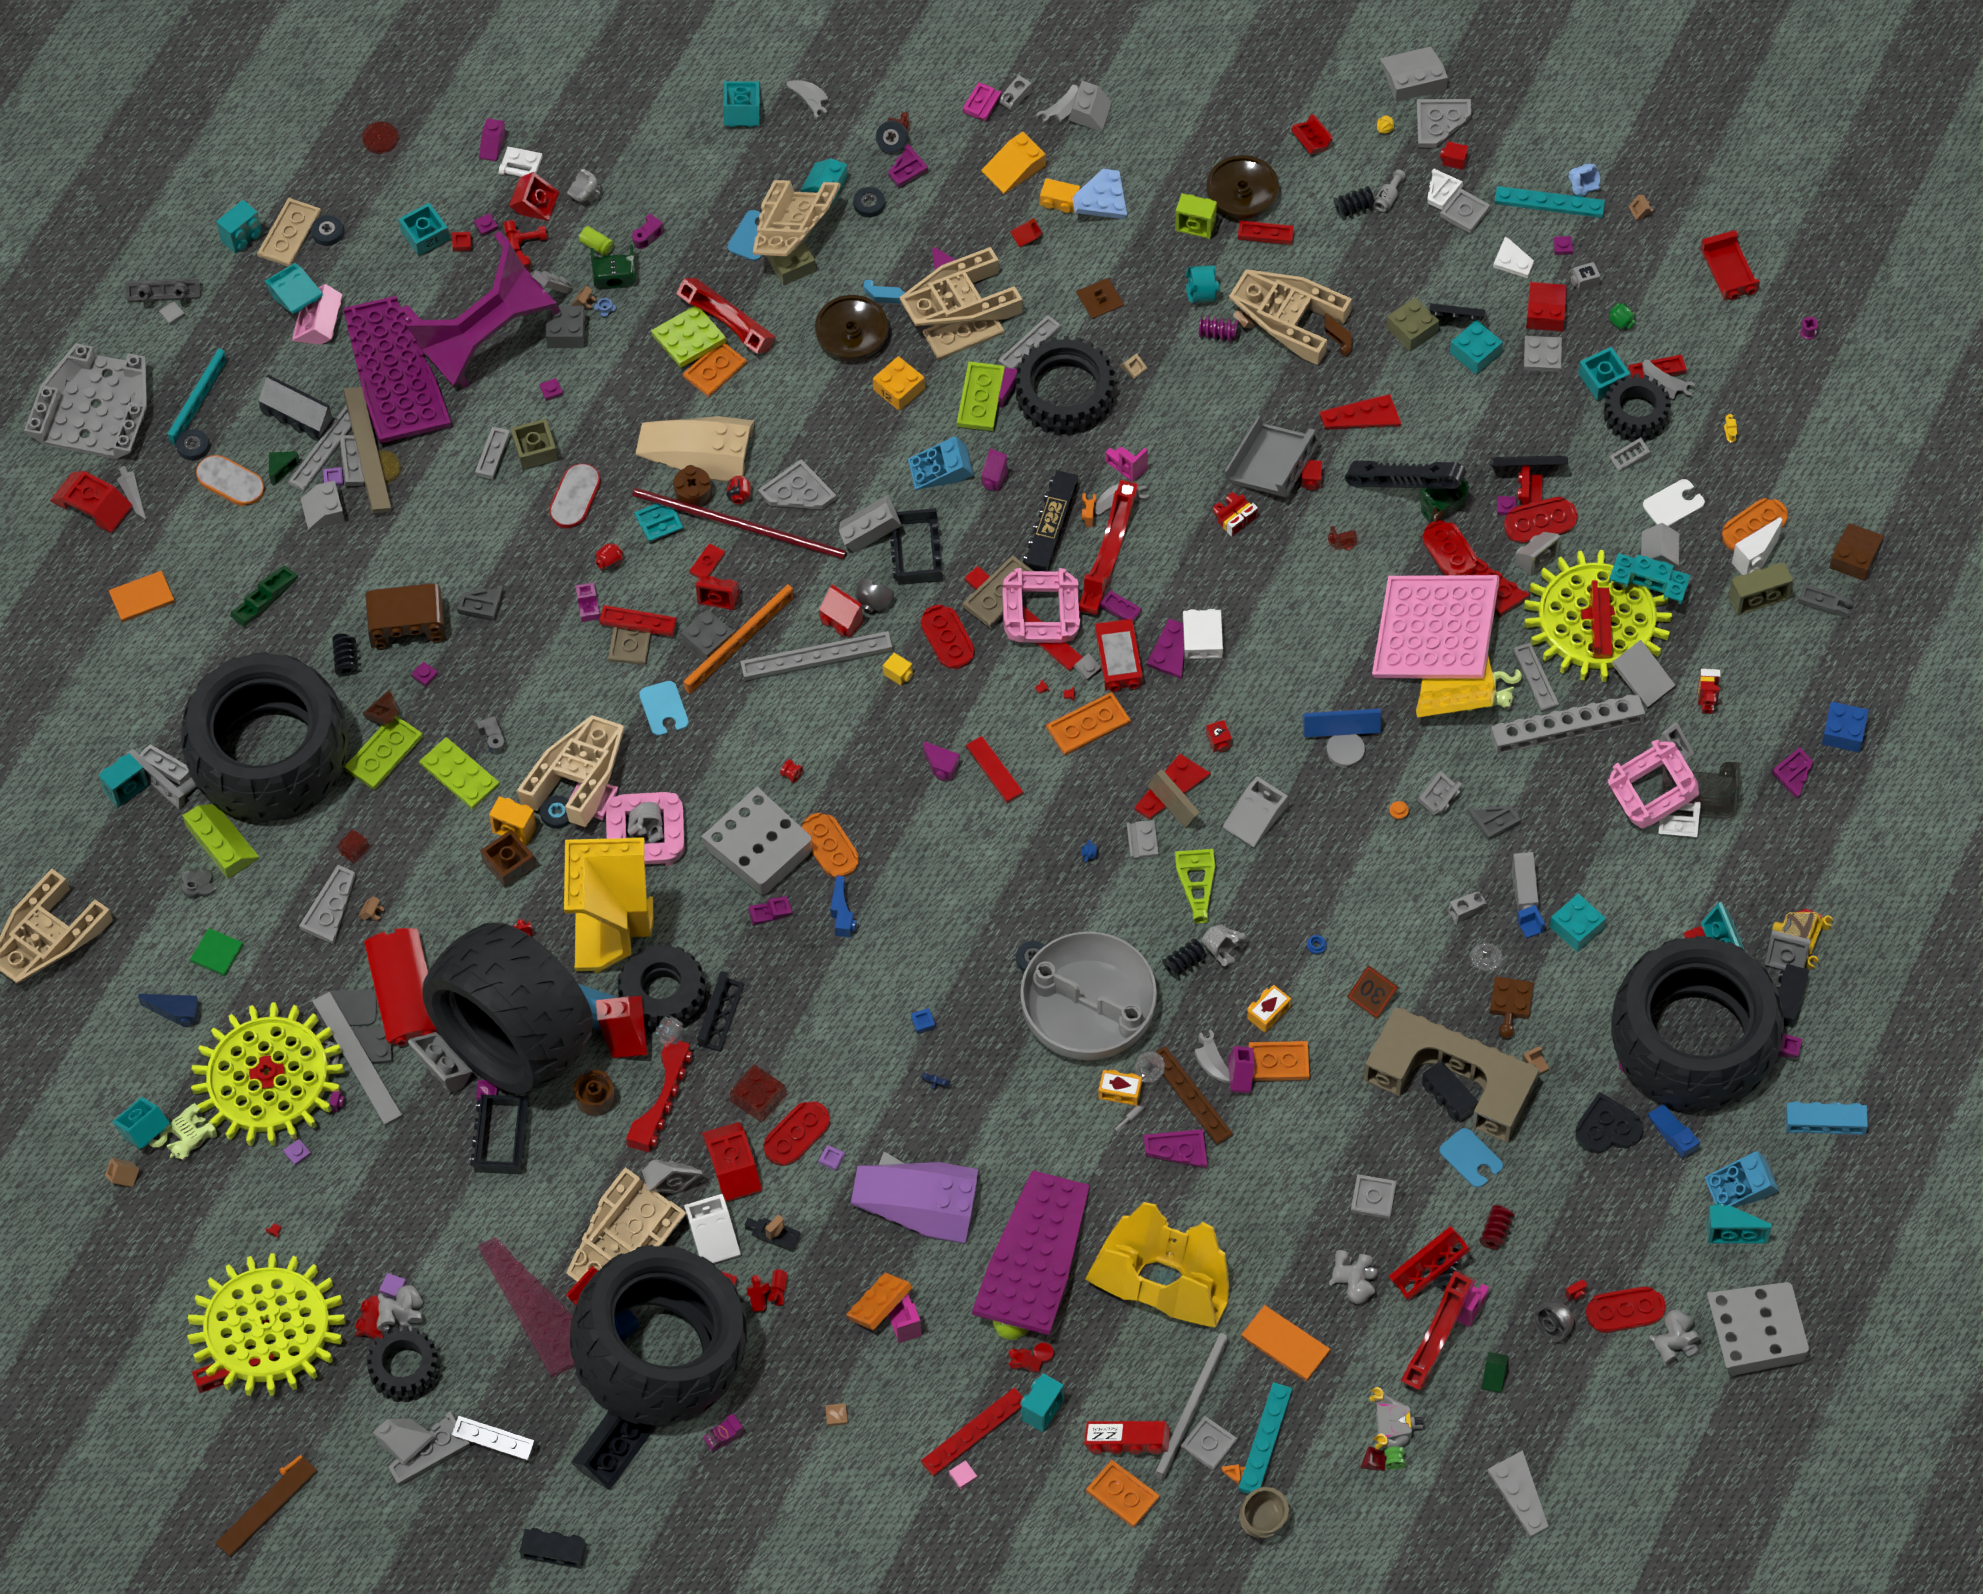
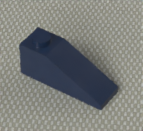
[138,994,199,1027]

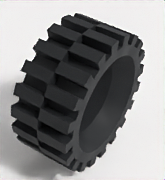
[1603,374,1671,443]
[366,1326,440,1403]

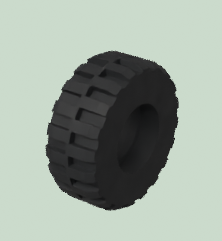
[617,944,706,1033]

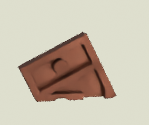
[363,690,399,725]

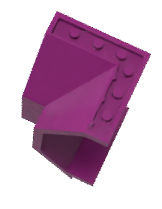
[402,231,561,388]

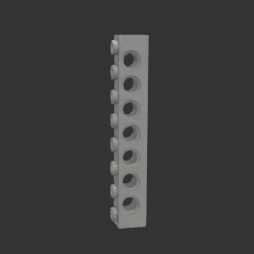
[1490,694,1645,755]

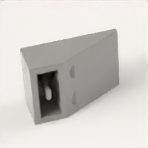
[1223,776,1288,848]

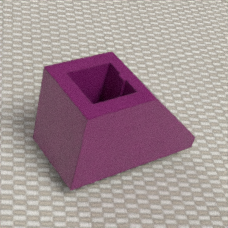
[1228,1046,1254,1094]

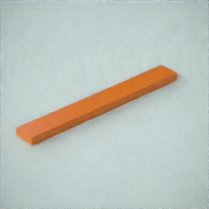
[684,584,793,694]

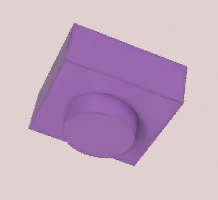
[283,1139,311,1167]

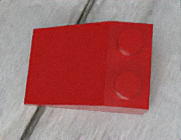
[1526,282,1566,332]
[596,996,647,1058]

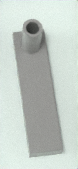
[127,749,197,809]

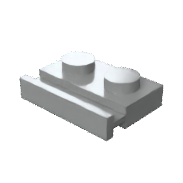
[1127,820,1158,859]

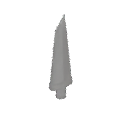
[117,466,146,519]

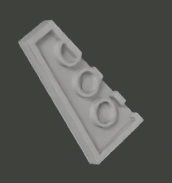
[299,865,355,945]
[388,1412,470,1486]
[1487,1450,1548,1538]

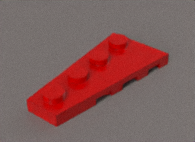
[1319,394,1401,430]
[1471,556,1530,617]
[1135,754,1211,820]

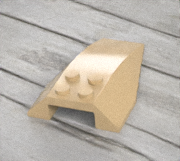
[753,180,841,256]
[636,416,754,482]
[566,1167,687,1282]

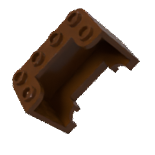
[365,583,446,649]

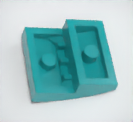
[634,504,683,542]

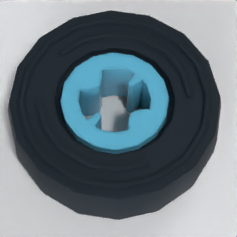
[540,795,571,829]

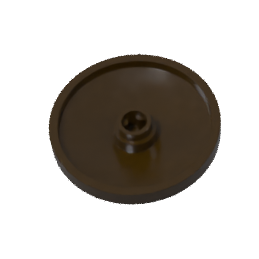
[1206,155,1279,219]
[815,295,888,361]

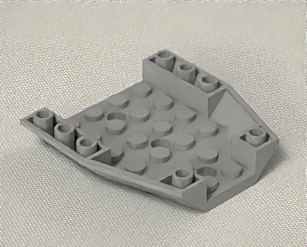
[24,343,147,459]

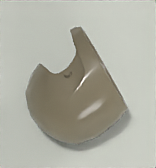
[1239,1487,1289,1538]

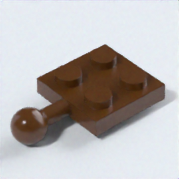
[1489,976,1534,1039]

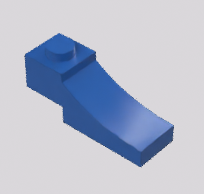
[830,876,857,938]
[1647,1104,1700,1159]

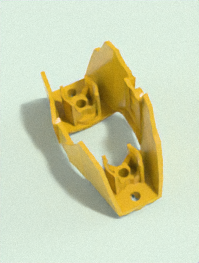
[1085,1202,1229,1327]

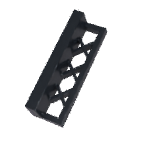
[697,971,744,1052]

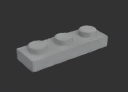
[532,270,573,294]
[475,427,510,480]
[340,435,364,486]
[139,744,190,785]

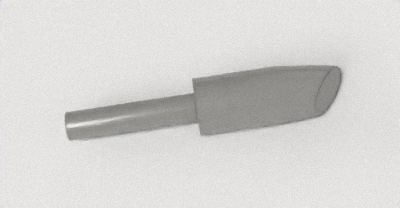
[1115,1105,1144,1131]

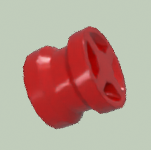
[780,759,804,783]

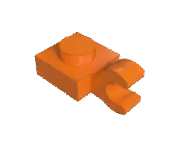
[1082,493,1096,527]

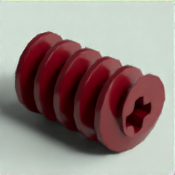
[1479,1205,1515,1250]

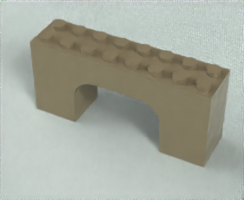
[1364,1007,1540,1143]

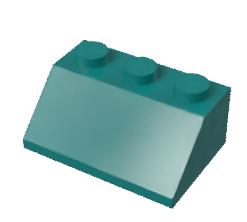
[1701,902,1745,951]

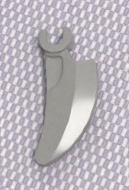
[787,80,828,121]
[1037,85,1078,126]
[1642,359,1695,399]
[1095,484,1149,516]
[1194,1030,1230,1083]

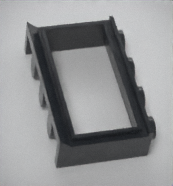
[890,508,943,585]
[470,1093,530,1175]

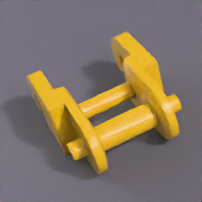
[1724,414,1737,443]

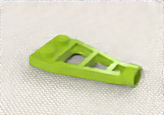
[1175,849,1215,924]

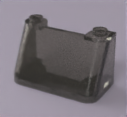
[1660,762,1740,819]

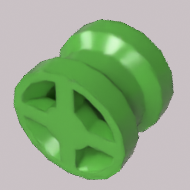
[1384,1447,1406,1469]

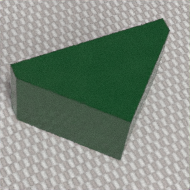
[269,451,300,486]
[1481,1352,1508,1393]

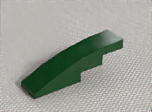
[230,565,298,626]

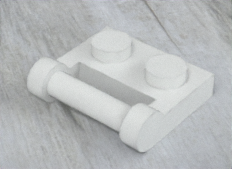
[499,147,543,177]
[1658,802,1700,837]

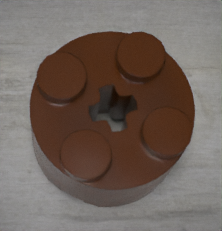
[673,465,712,507]
[574,1070,615,1116]

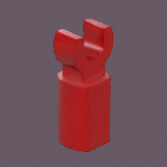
[768,1269,788,1306]

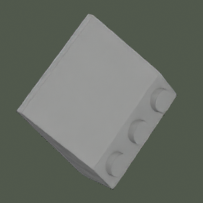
[1380,46,1448,102]

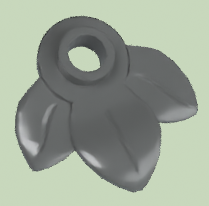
[181,868,216,898]

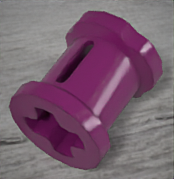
[1800,317,1818,340]

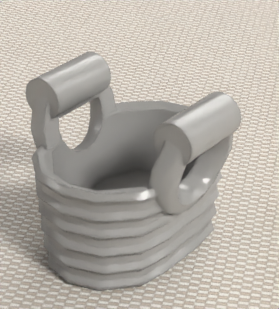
[627,802,664,843]
[1202,924,1246,966]

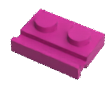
[963,82,1002,122]

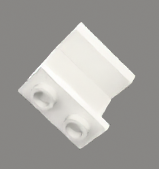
[1183,609,1223,659]

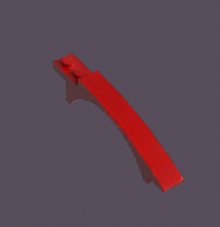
[1079,480,1138,615]

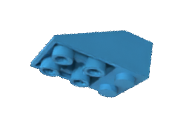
[908,436,973,490]
[1704,1151,1779,1208]

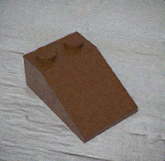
[1829,523,1884,581]

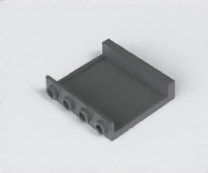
[1224,416,1320,497]

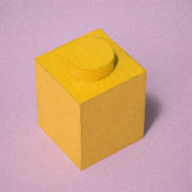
[883,653,913,686]

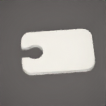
[1643,479,1705,526]

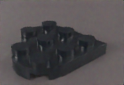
[1575,1092,1643,1154]

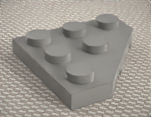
[1417,99,1471,148]
[758,459,836,509]

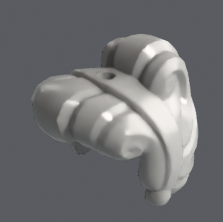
[567,169,601,202]

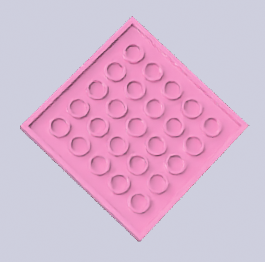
[1372,575,1499,678]

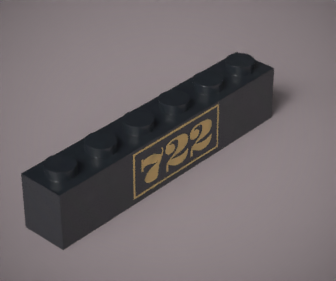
[1023,470,1078,572]

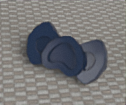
[921,1072,950,1089]

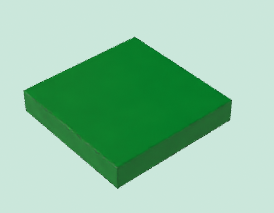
[190,928,243,977]

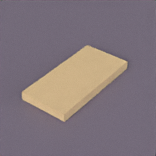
[257,198,322,266]
[923,320,1005,360]

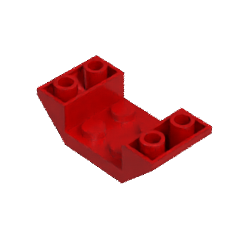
[50,471,133,533]
[702,1122,762,1202]

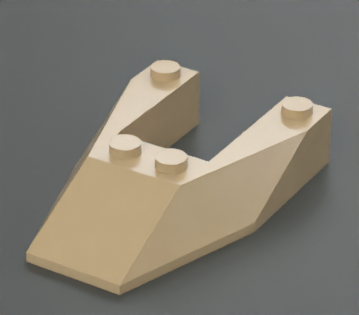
[900,247,1023,326]
[1229,269,1352,365]
[517,715,624,827]
[0,869,113,984]

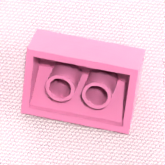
[292,284,342,345]

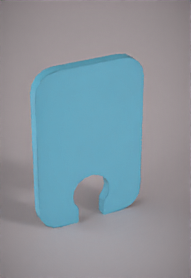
[639,681,688,736]

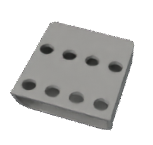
[701,786,812,895]
[1707,1282,1809,1376]

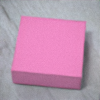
[949,1461,977,1489]

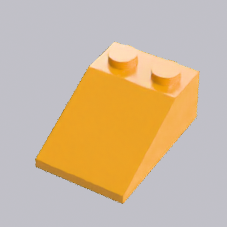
[981,132,1046,194]

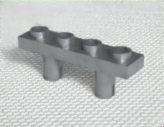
[125,278,200,301]

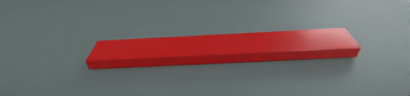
[964,566,1083,672]

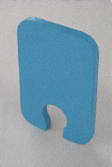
[728,210,762,261]
[1440,1128,1503,1188]

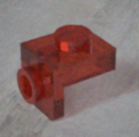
[1327,526,1357,550]

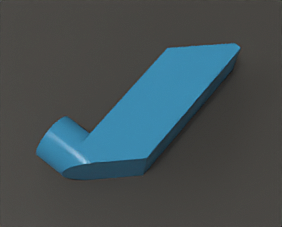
[863,280,904,304]

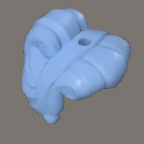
[1568,163,1600,197]

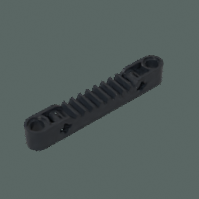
[1344,460,1466,489]

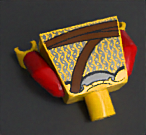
[1773,909,1833,970]

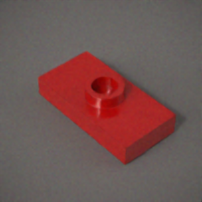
[689,543,725,578]

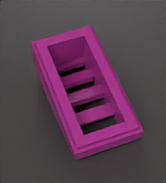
[998,367,1017,408]

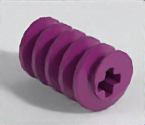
[1199,315,1238,342]

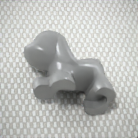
[1329,1250,1378,1304]
[377,1285,423,1331]
[1649,1309,1700,1368]

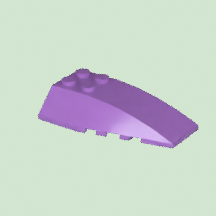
[851,1162,978,1244]

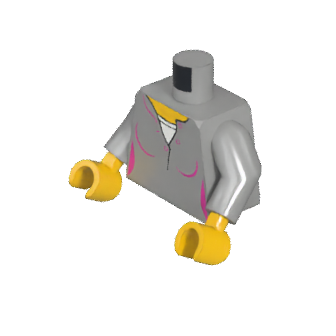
[1370,1387,1423,1449]

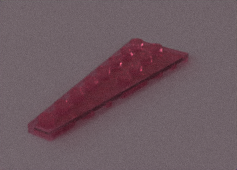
[478,1237,575,1377]

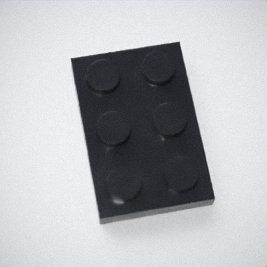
[1429,303,1485,320]

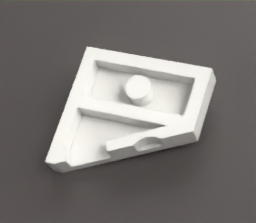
[1427,169,1463,210]
[1493,237,1534,278]

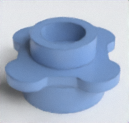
[594,298,616,317]

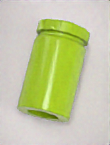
[579,226,614,256]

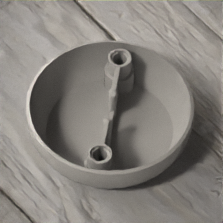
[1020,932,1157,1060]

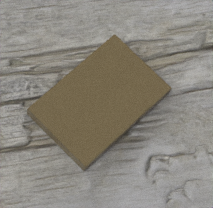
[608,627,651,665]
[1147,769,1199,828]

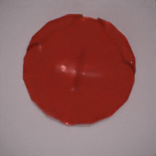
[362,121,398,154]

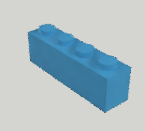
[1785,1101,1868,1135]

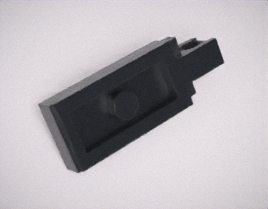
[744,1218,801,1252]

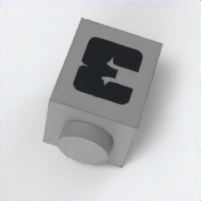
[1570,262,1600,292]

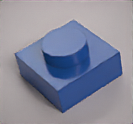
[911,1008,935,1034]

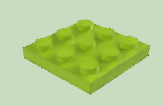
[651,306,727,368]

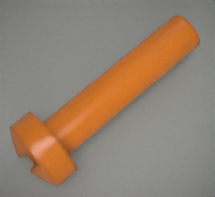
[279,1455,302,1476]

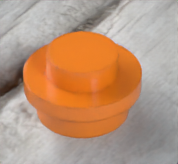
[1389,801,1409,819]

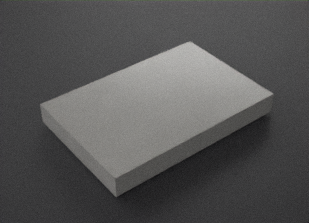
[1611,640,1675,708]

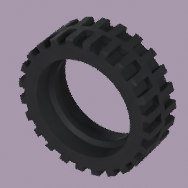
[1015,336,1114,436]

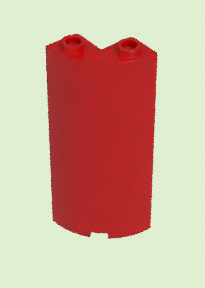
[364,928,439,1046]

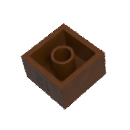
[480,829,536,888]

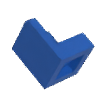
[1517,905,1545,938]

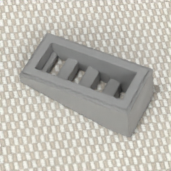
[1609,438,1652,472]

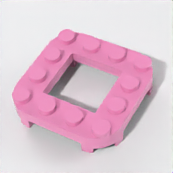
[1002,568,1080,643]
[1608,740,1699,828]
[606,792,685,866]

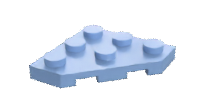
[1072,169,1127,219]

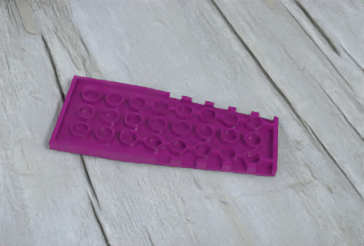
[344,296,451,444]
[972,1170,1089,1335]

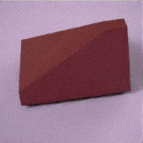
[1361,1446,1386,1471]

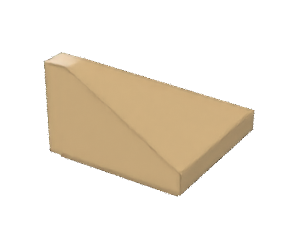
[1120,353,1147,379]

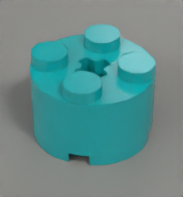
[1186,265,1219,303]

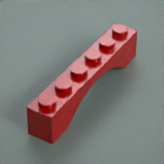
[676,277,776,354]
[626,1037,693,1153]
[1401,1271,1476,1390]

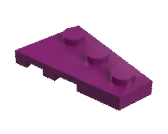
[1147,618,1184,679]
[1144,1129,1207,1168]

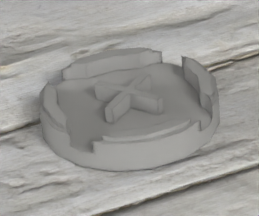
[1327,734,1365,768]

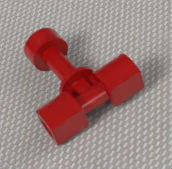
[504,220,547,252]

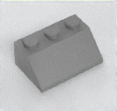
[839,495,902,552]
[408,1032,473,1092]

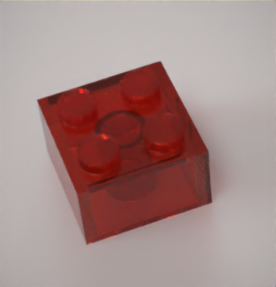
[729,1064,786,1123]

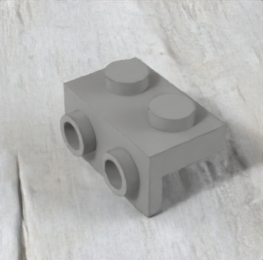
[1417,771,1462,815]

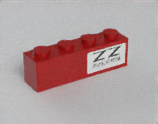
[1084,1421,1170,1454]

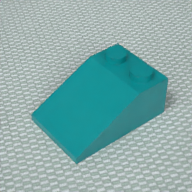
[723,81,759,127]
[1706,1204,1772,1244]

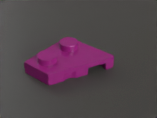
[888,144,928,188]
[1771,747,1813,799]

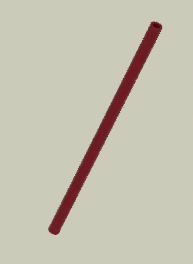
[632,487,846,560]

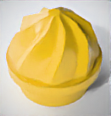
[1377,116,1394,134]

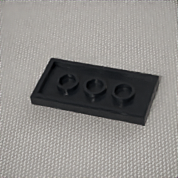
[1490,456,1568,466]

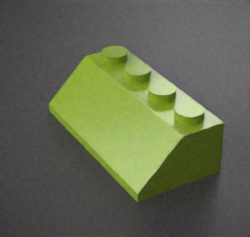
[182,804,260,879]

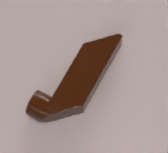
[1324,313,1352,357]

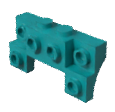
[1609,553,1691,604]

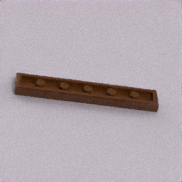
[1149,1046,1233,1146]
[216,1457,318,1558]

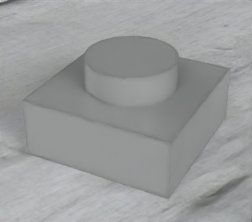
[1074,653,1101,680]

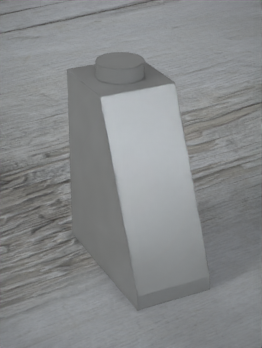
[1511,852,1538,911]

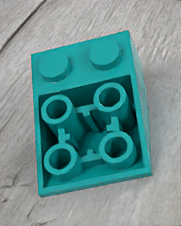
[264,263,323,314]

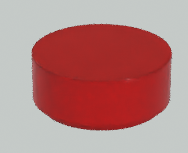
[1033,1342,1054,1364]

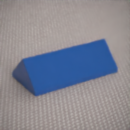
[1302,709,1381,737]

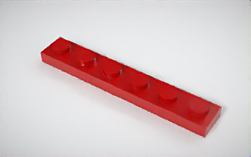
[921,1387,1023,1477]

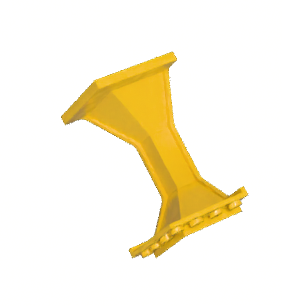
[564,838,654,974]

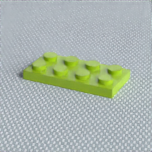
[957,361,1005,431]
[344,716,423,790]
[419,737,500,810]

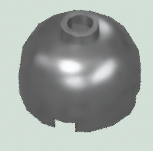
[855,578,894,613]
[1533,1301,1574,1343]

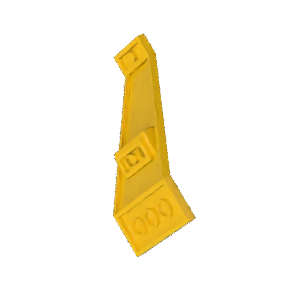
[1416,655,1496,717]

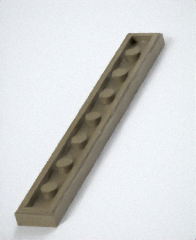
[343,387,391,513]

